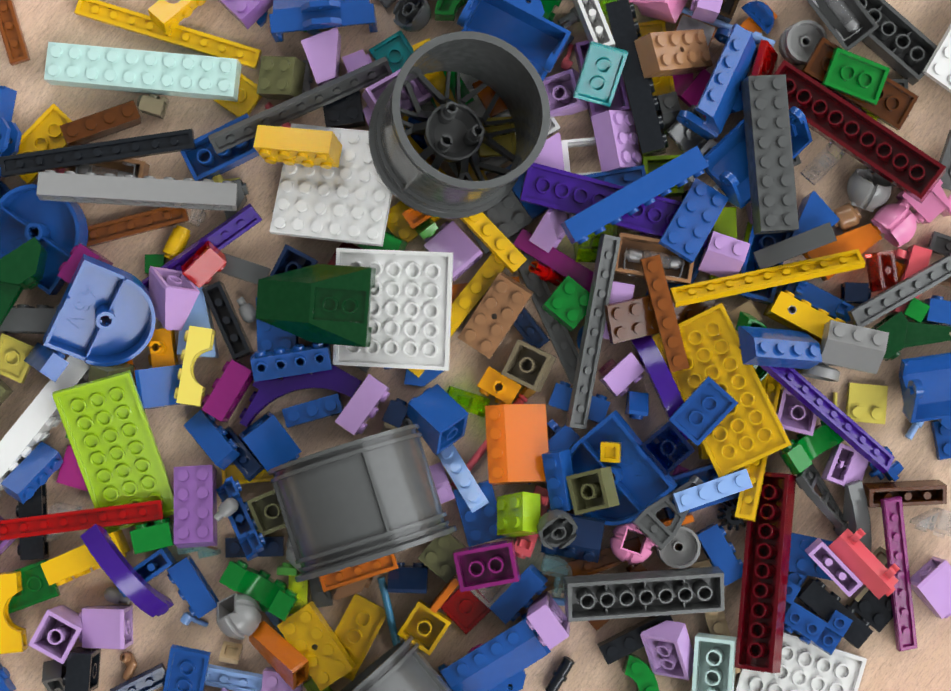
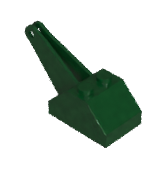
[0,237,48,327]
[870,311,951,361]

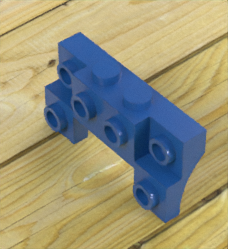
[216,476,266,561]
[784,580,853,655]

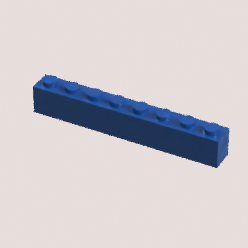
[561,146,709,245]

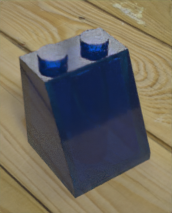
[640,420,695,476]

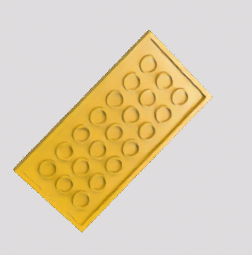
[652,303,792,477]

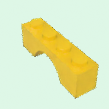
[0,571,28,654]

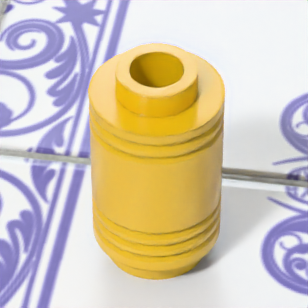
[162,225,191,260]

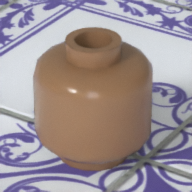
[834,203,862,231]

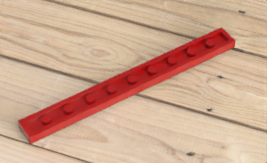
[0,500,164,541]

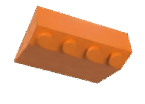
[485,404,549,486]

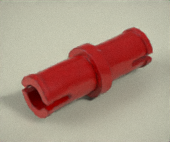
[529,261,563,286]

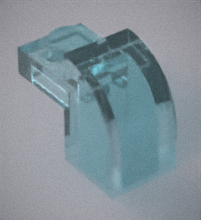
[540,553,573,598]

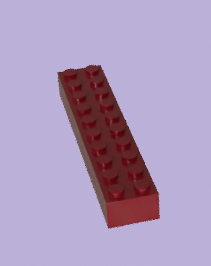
[773,60,946,204]
[734,472,796,673]

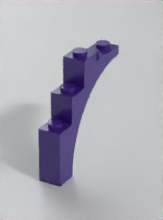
[239,365,363,427]

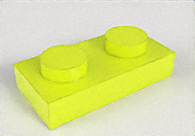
[288,574,309,614]

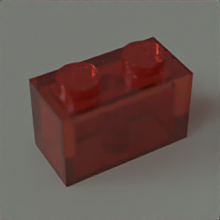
[865,250,898,292]

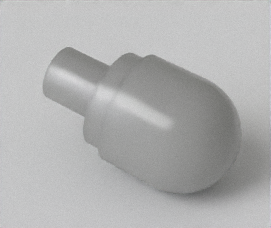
[236,297,256,323]
[214,498,239,521]
[104,587,131,604]

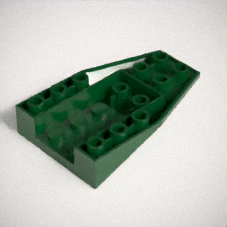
[256,264,376,347]

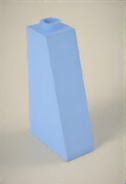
[177,283,219,358]

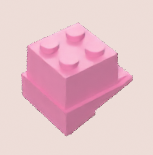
[629,0,688,24]
[896,179,951,224]

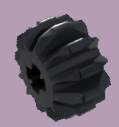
[717,498,747,531]

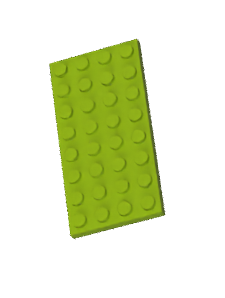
[52,370,174,533]

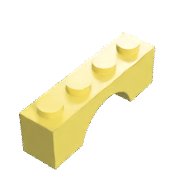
[174,326,216,407]

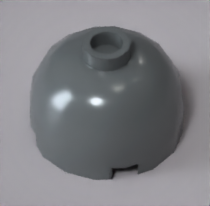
[393,0,431,32]
[537,509,578,549]

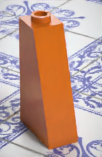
[802,223,882,282]
[249,621,309,690]

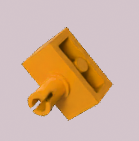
[147,328,179,368]
[477,366,522,405]

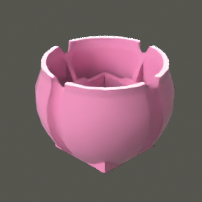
[871,202,918,248]
[610,520,655,564]

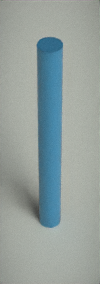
[377,576,400,646]

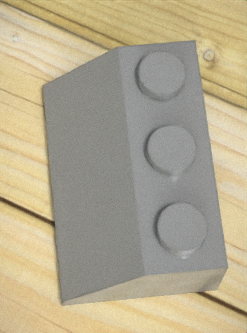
[820,320,889,374]

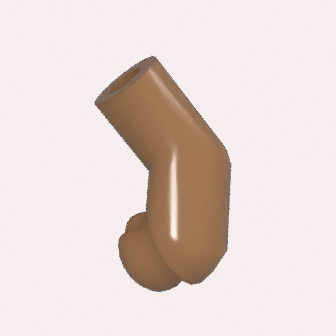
[120,651,137,680]

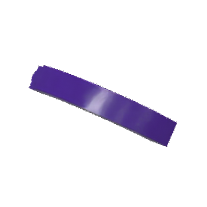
[630,335,689,444]
[80,524,174,617]

